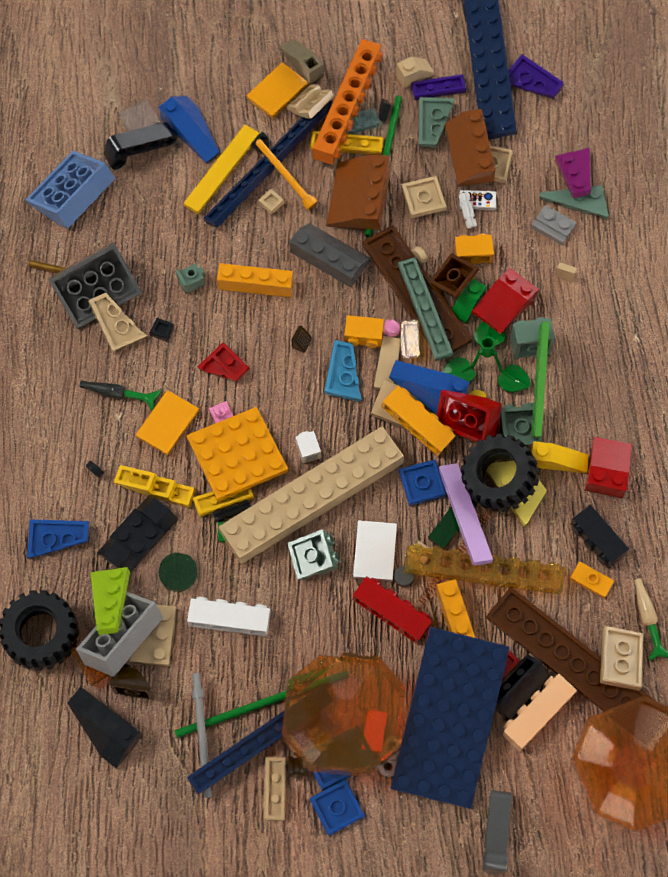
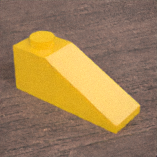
[531,441,589,474]

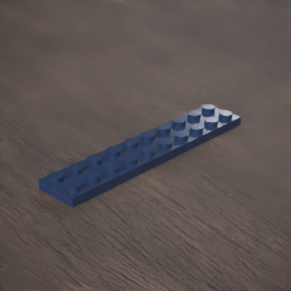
[463,0,517,140]

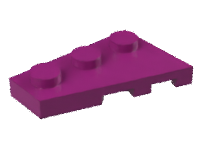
[555,148,591,198]

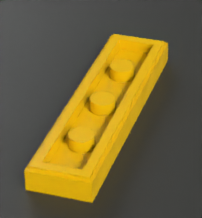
[311,131,383,155]

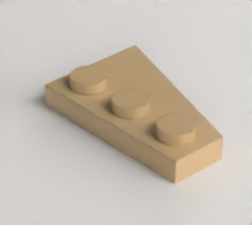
[88,293,147,352]
[129,605,177,667]

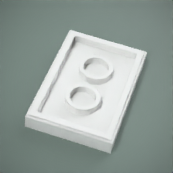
[353,520,397,582]

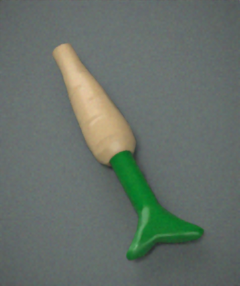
[634,578,668,660]

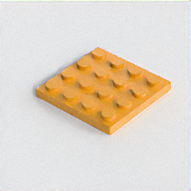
[187,407,288,502]

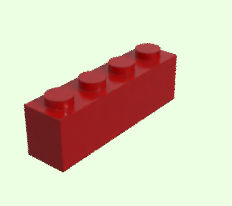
[352,576,432,645]

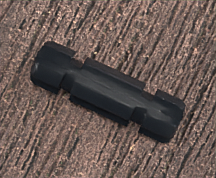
[213,500,251,522]

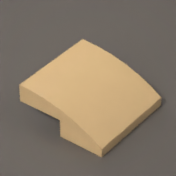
[286,85,335,118]

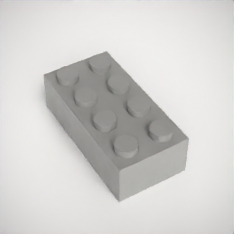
[76,592,163,677]

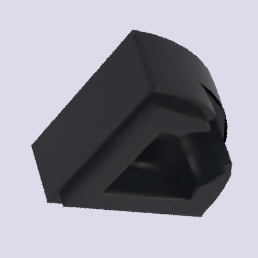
[379,98,391,121]
[251,132,269,155]

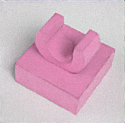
[209,401,233,423]

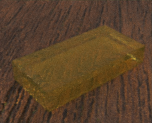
[400,320,422,360]

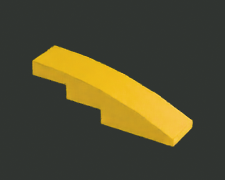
[114,465,196,508]

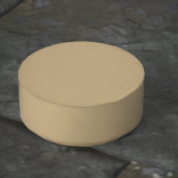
[411,247,427,265]

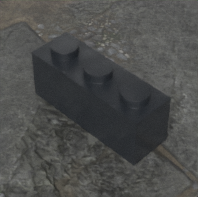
[570,505,629,569]
[495,654,550,720]

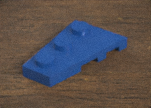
[27,519,90,559]

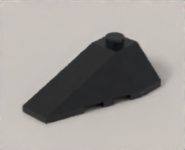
[67,687,143,769]

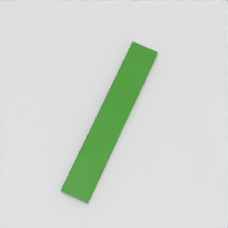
[531,322,550,439]

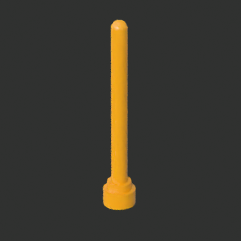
[256,139,318,211]

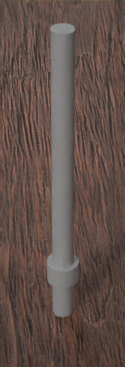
[192,673,212,798]

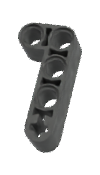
[483,790,512,875]

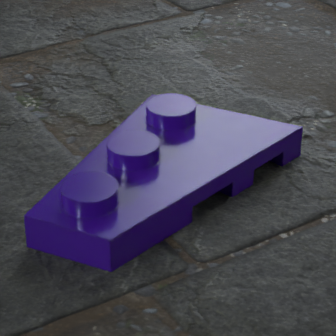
[509,54,564,99]

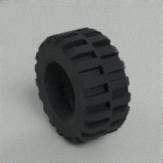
[461,434,539,512]
[0,590,79,671]

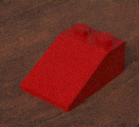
[472,267,539,335]
[437,390,502,442]
[584,437,632,498]

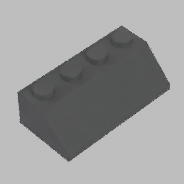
[289,223,371,288]

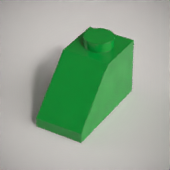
[452,278,487,324]

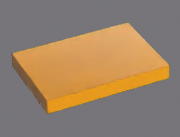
[246,62,308,119]
[136,390,199,456]

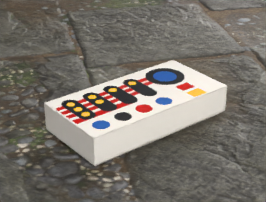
[459,190,496,211]

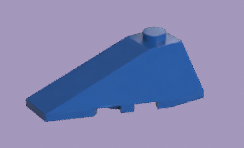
[158,96,220,164]
[389,360,470,416]

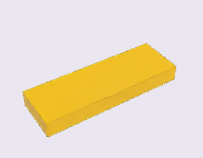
[193,488,254,517]

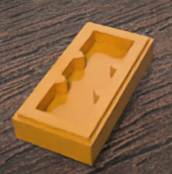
[570,561,614,599]

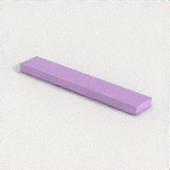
[439,463,493,566]

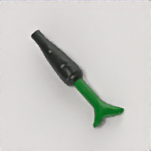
[80,380,161,411]

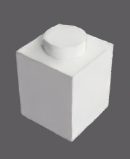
[295,431,321,464]

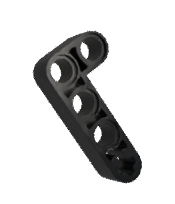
[104,122,177,170]

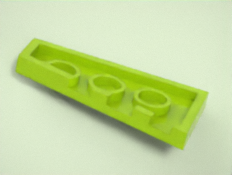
[90,567,130,635]

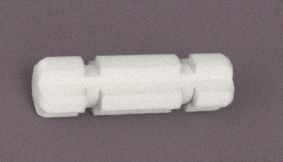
[459,192,477,228]

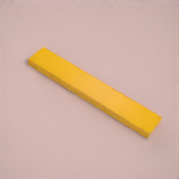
[183,124,260,215]

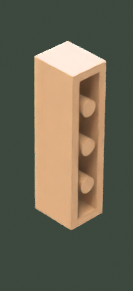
[502,674,577,752]

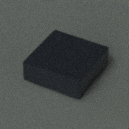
[149,317,174,342]

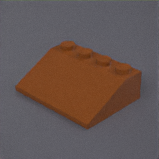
[326,155,391,230]

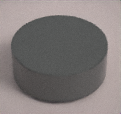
[394,566,414,587]

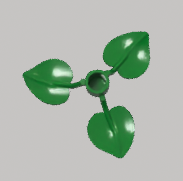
[443,321,531,393]

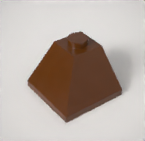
[429,253,479,298]

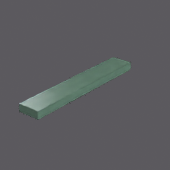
[398,257,453,361]

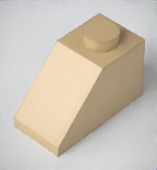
[396,57,435,88]

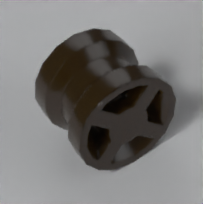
[288,756,305,777]

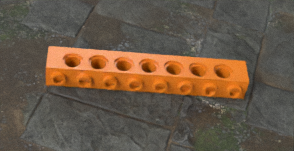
[313,39,383,165]

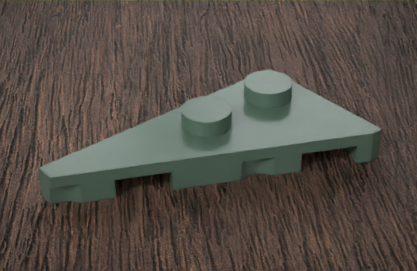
[539,185,608,220]

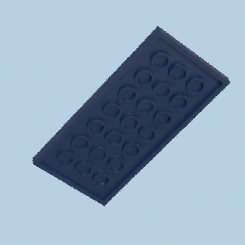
[390,626,510,809]

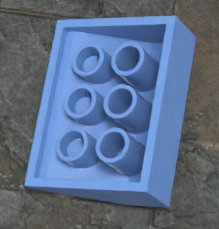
[26,151,115,229]

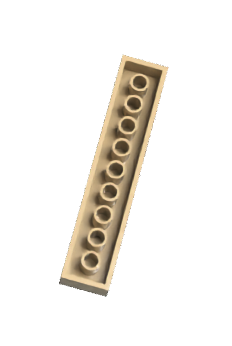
[219,426,404,565]

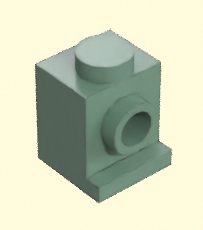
[176,263,206,294]

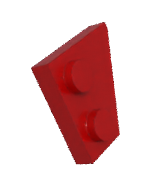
[197,342,250,382]

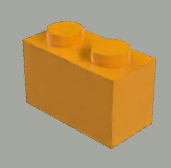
[454,234,494,264]
[344,315,384,348]

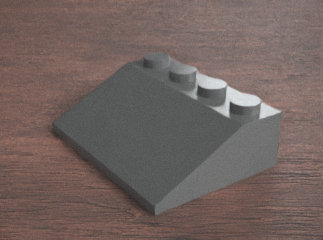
[49,242,142,329]

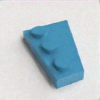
[324,340,362,402]

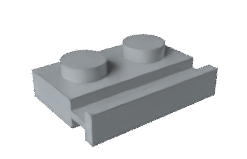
[531,205,576,245]

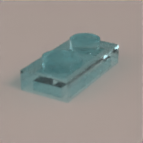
[347,108,380,134]

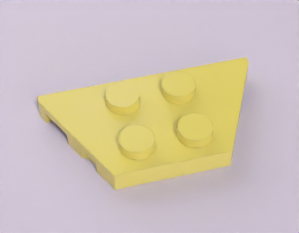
[486,461,547,527]

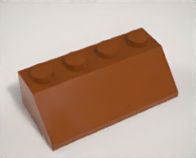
[445,109,495,187]

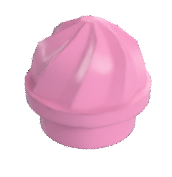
[383,319,401,337]

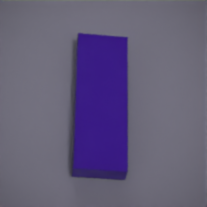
[411,74,466,101]

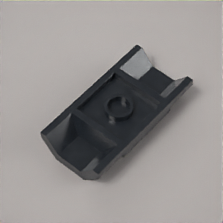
[97,495,178,573]

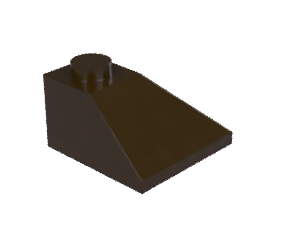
[110,664,155,700]

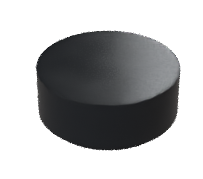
[86,460,104,478]

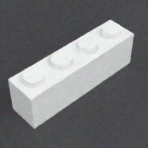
[187,597,271,637]

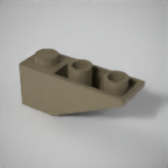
[279,39,324,85]

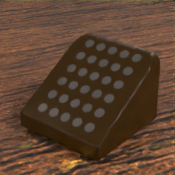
[291,325,312,353]

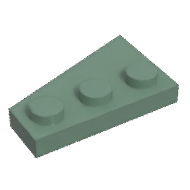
[419,97,455,148]

